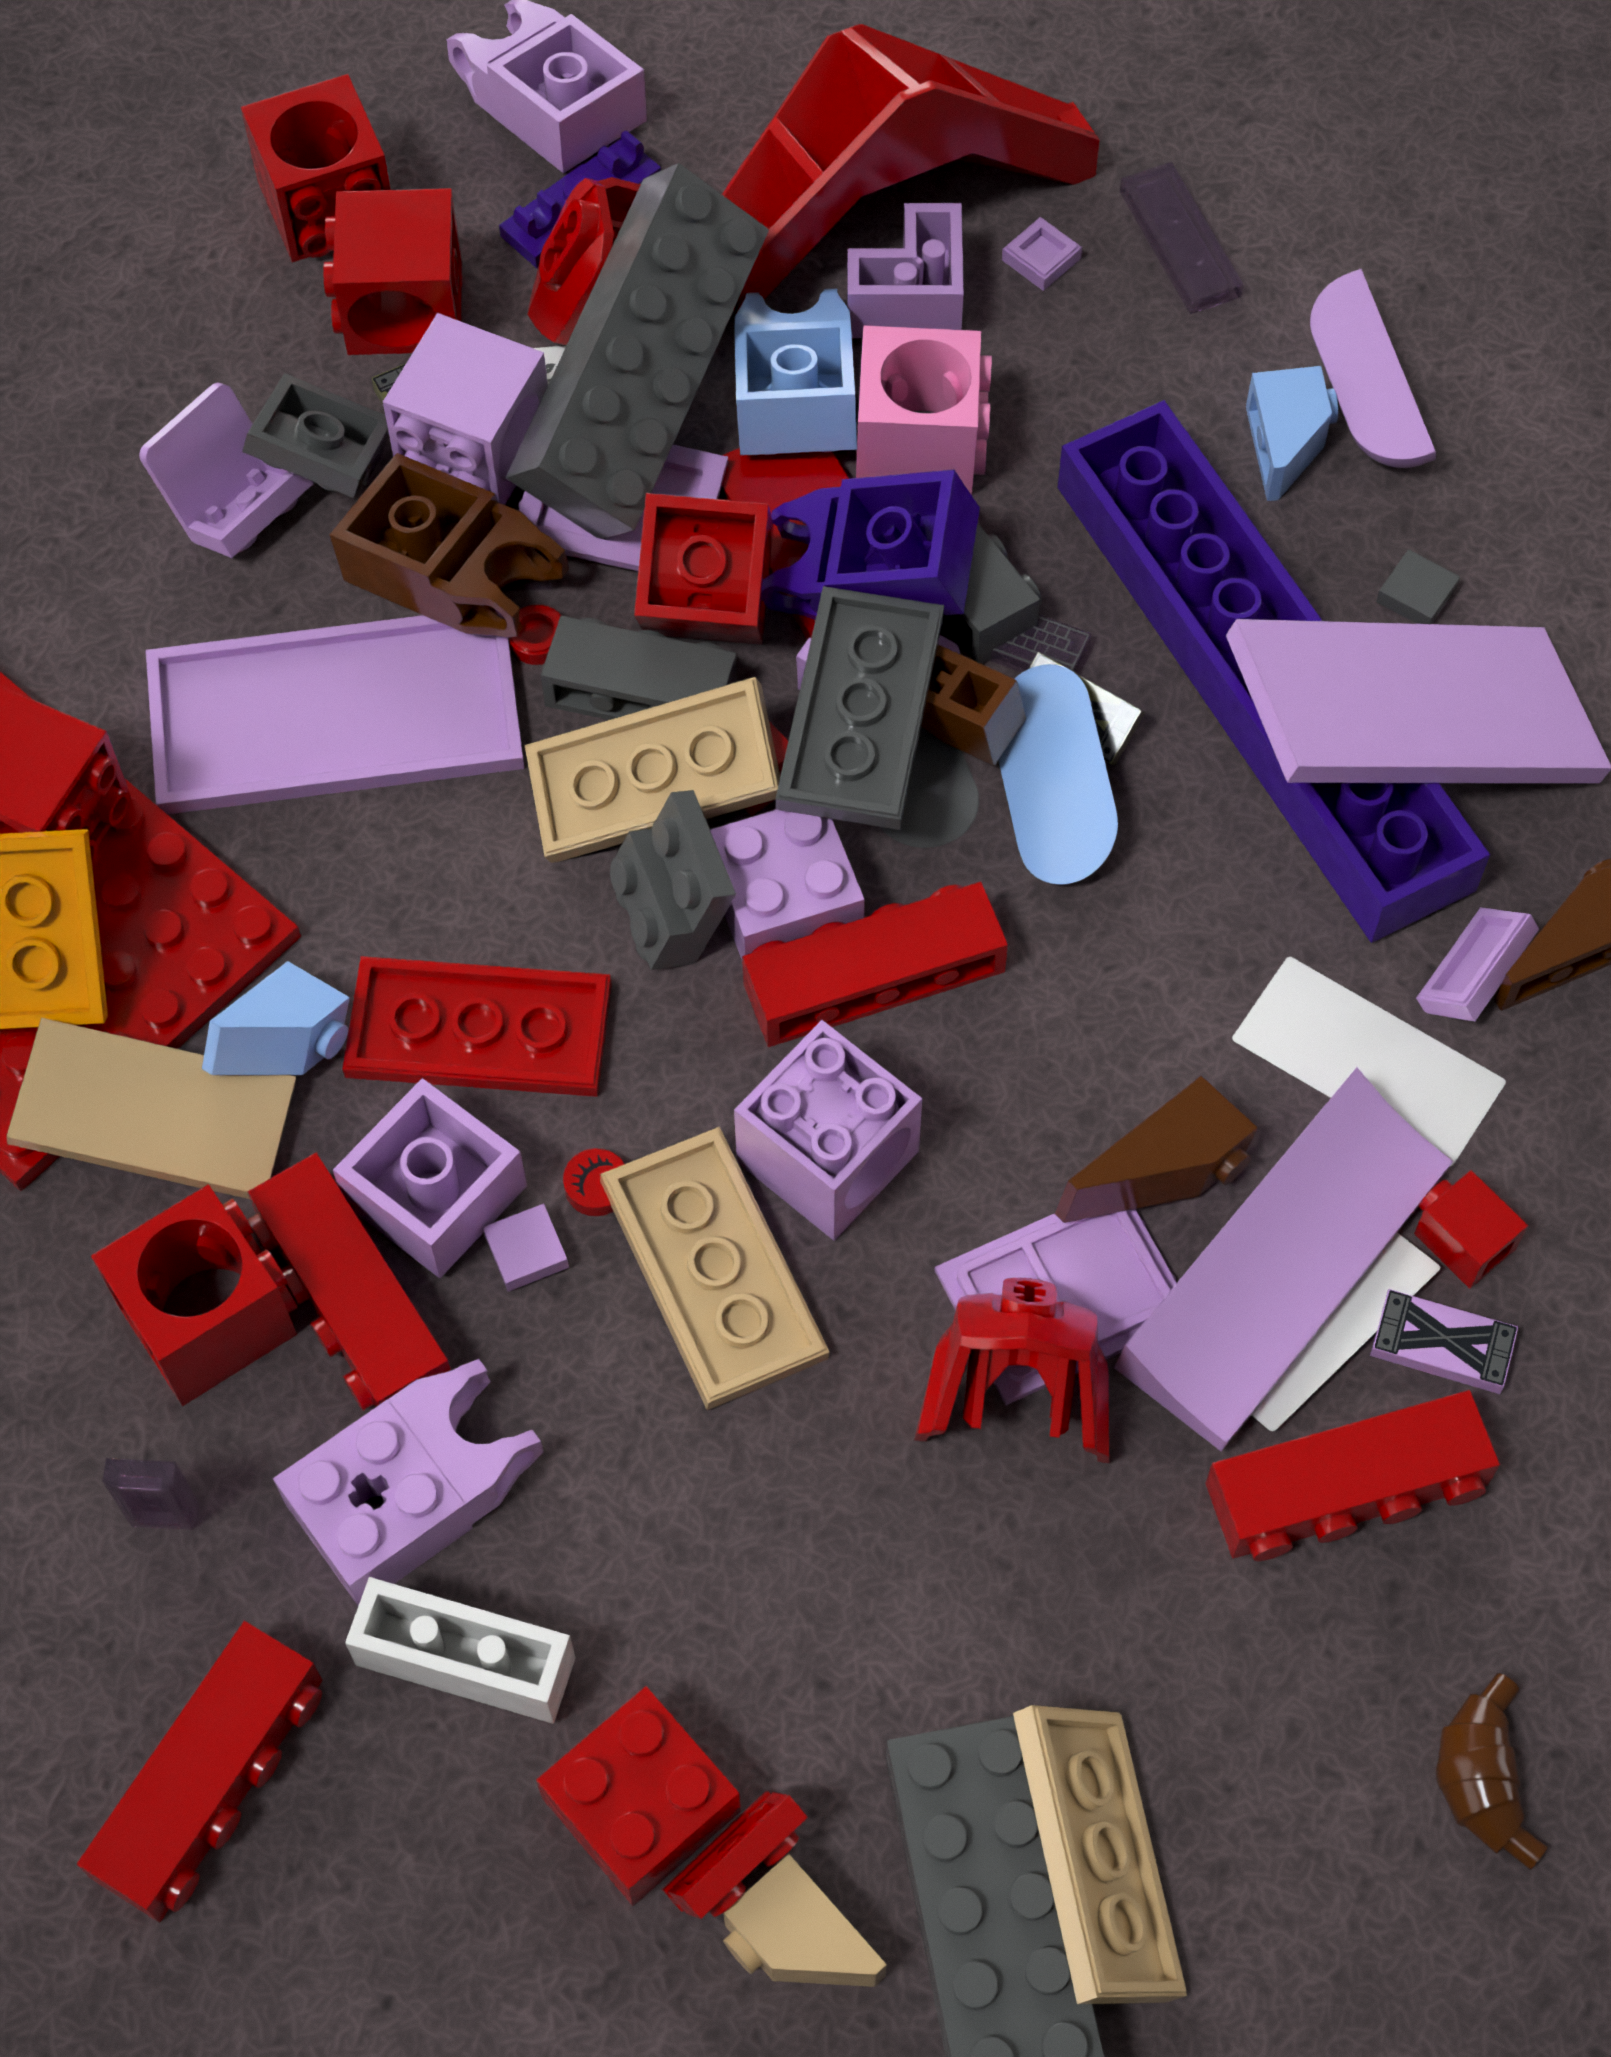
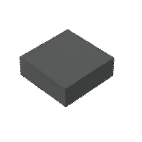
[1376,549,1460,624]

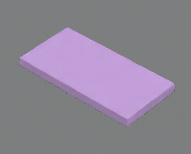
[146,609,525,814]
[1226,619,1611,783]

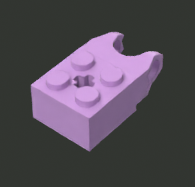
[447,0,647,173]
[273,1359,543,1606]

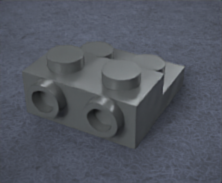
[242,373,389,498]
[610,790,736,970]

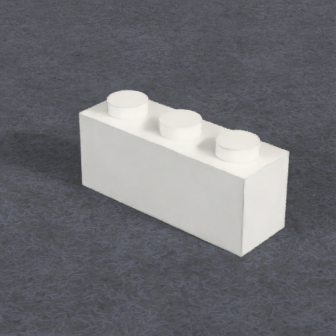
[345,1577,576,1724]

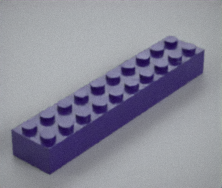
[1057,400,1490,943]

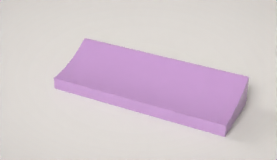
[1114,1067,1453,1452]

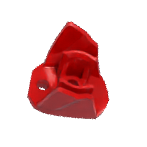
[527,177,641,345]
[914,1277,1109,1463]

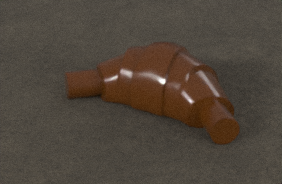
[1436,1673,1548,1870]

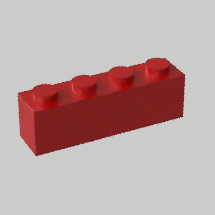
[742,881,1008,1048]
[247,1152,451,1411]
[1205,1390,1500,1561]
[76,1620,323,1923]

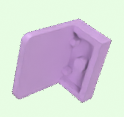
[139,383,314,558]

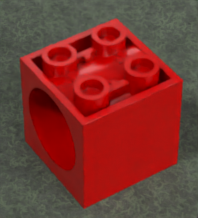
[241,74,391,263]
[323,188,463,355]
[634,493,774,645]
[0,686,131,865]
[91,1184,298,1406]

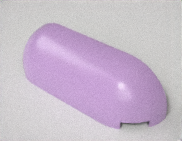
[1310,269,1436,468]

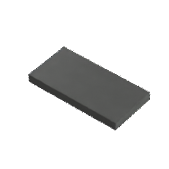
[775,586,944,830]

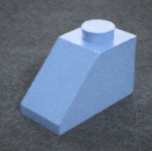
[1246,366,1338,501]
[202,961,350,1075]

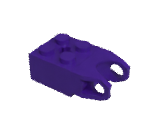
[761,470,980,620]

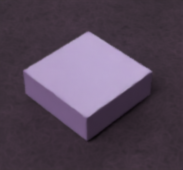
[1002,217,1082,291]
[483,1203,569,1292]

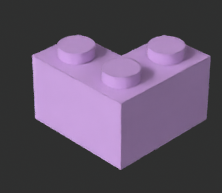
[847,203,964,338]

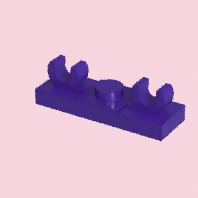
[499,130,661,269]

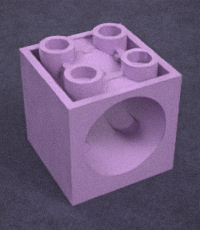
[383,313,548,505]
[734,1020,922,1241]

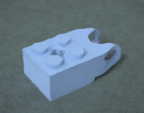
[734,288,857,455]

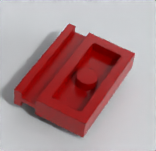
[661,1791,808,1919]

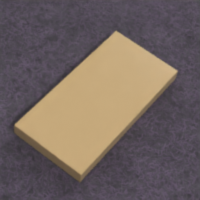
[525,677,780,863]
[7,1018,296,1199]
[600,1127,830,1410]
[1013,1705,1187,2004]

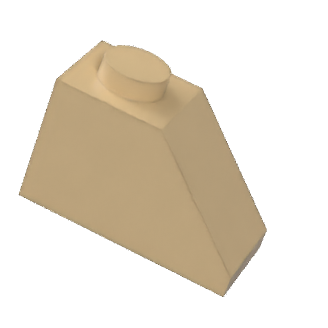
[723,1854,887,1987]

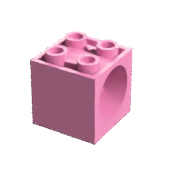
[856,325,992,495]

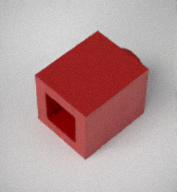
[1414,1170,1528,1289]

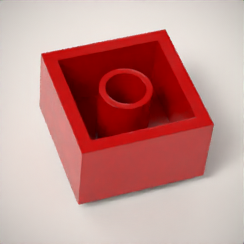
[536,1686,741,1906]

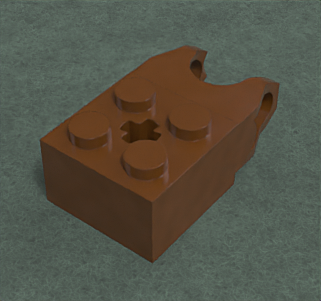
[329,453,569,637]

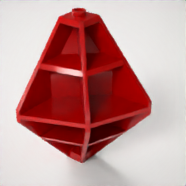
[722,24,1100,314]

